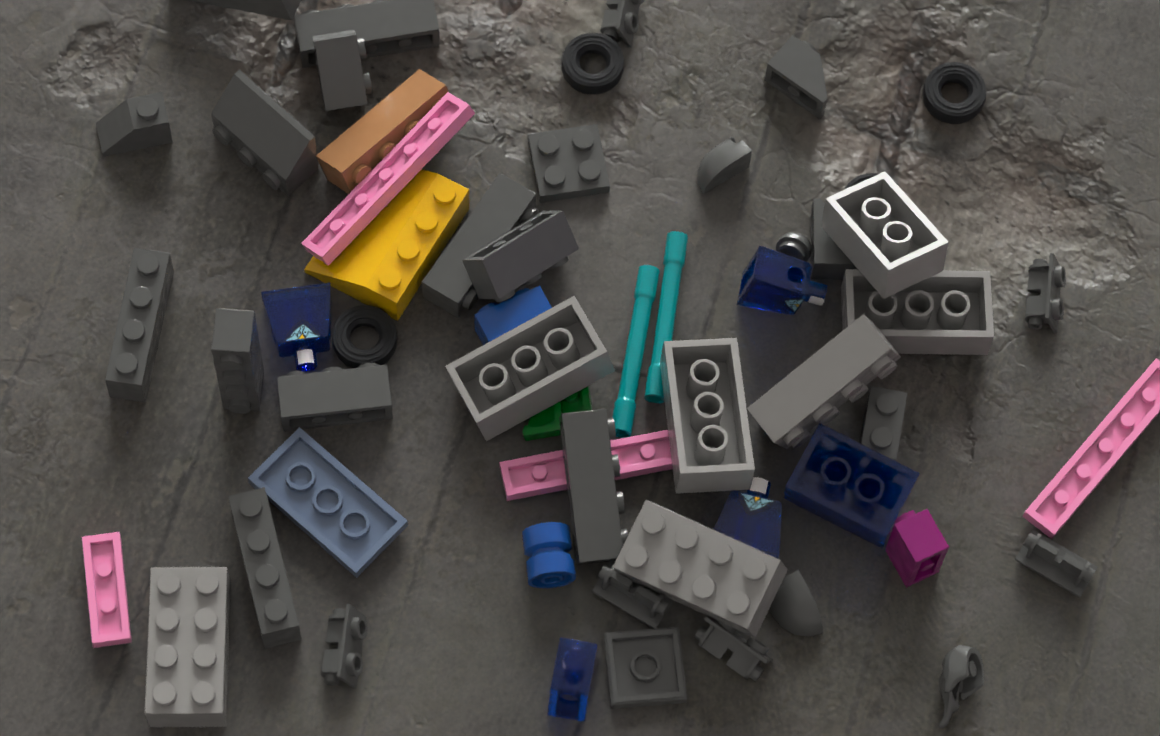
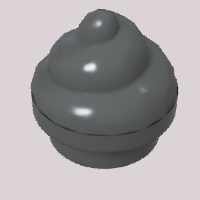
[776,232,811,269]

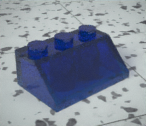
[783,423,920,549]

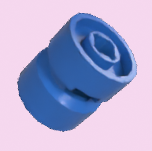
[522,522,576,588]

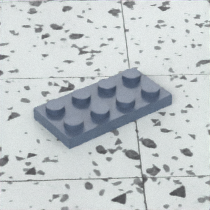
[248,427,408,578]

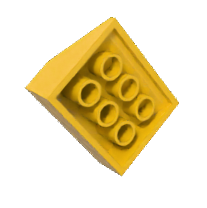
[304,169,469,321]

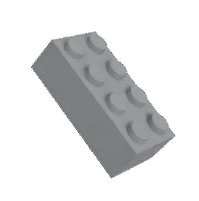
[841,269,994,355]
[445,296,615,441]
[747,314,901,449]
[660,338,755,494]
[613,500,788,638]
[145,567,231,727]

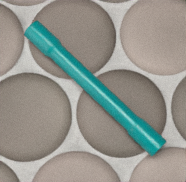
[644,231,688,403]
[612,265,660,438]

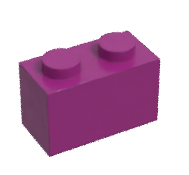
[885,509,949,588]

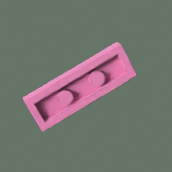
[82,532,132,648]

